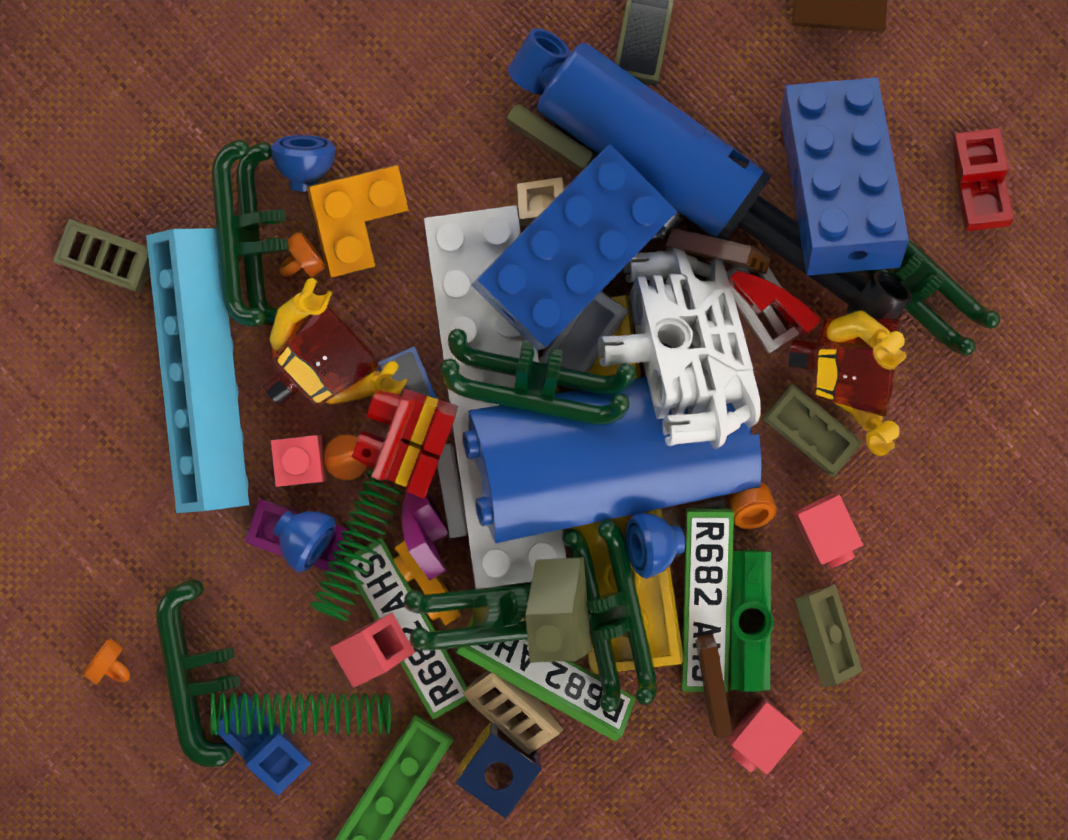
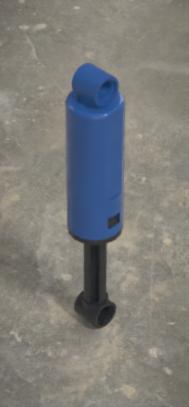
[507,28,912,329]

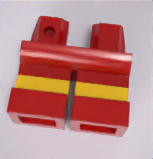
[351,389,458,499]

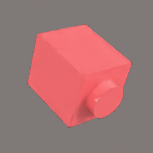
[271,435,327,487]
[792,493,863,568]
[330,612,415,688]
[727,696,803,775]

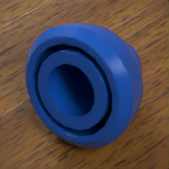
[271,135,336,191]
[273,511,336,573]
[625,513,685,579]

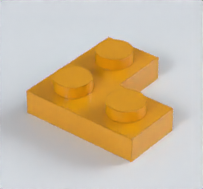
[306,165,409,278]

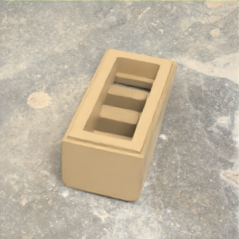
[463,670,563,755]

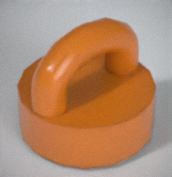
[279,232,326,278]
[324,435,368,480]
[727,482,776,529]
[83,639,130,685]

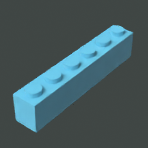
[146,228,249,513]

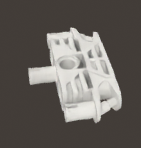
[597,246,761,449]

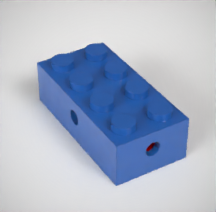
[780,77,909,276]
[471,144,678,351]

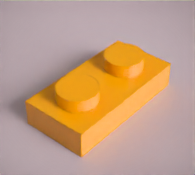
[393,540,462,626]

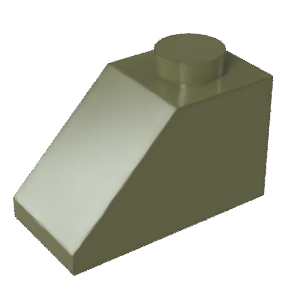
[526,557,592,663]

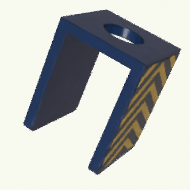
[456,721,542,819]

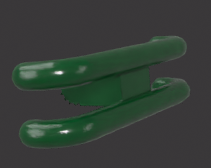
[212,140,289,327]
[866,239,1000,356]
[440,329,636,425]
[562,520,657,712]
[404,578,593,651]
[156,580,240,767]

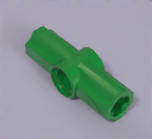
[729,550,774,692]

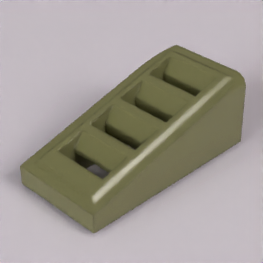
[53,219,150,294]

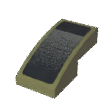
[615,0,674,86]

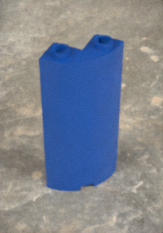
[462,376,762,544]

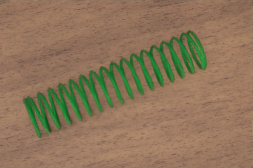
[310,471,403,622]
[210,692,391,735]

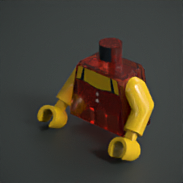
[263,278,408,407]
[789,310,907,456]

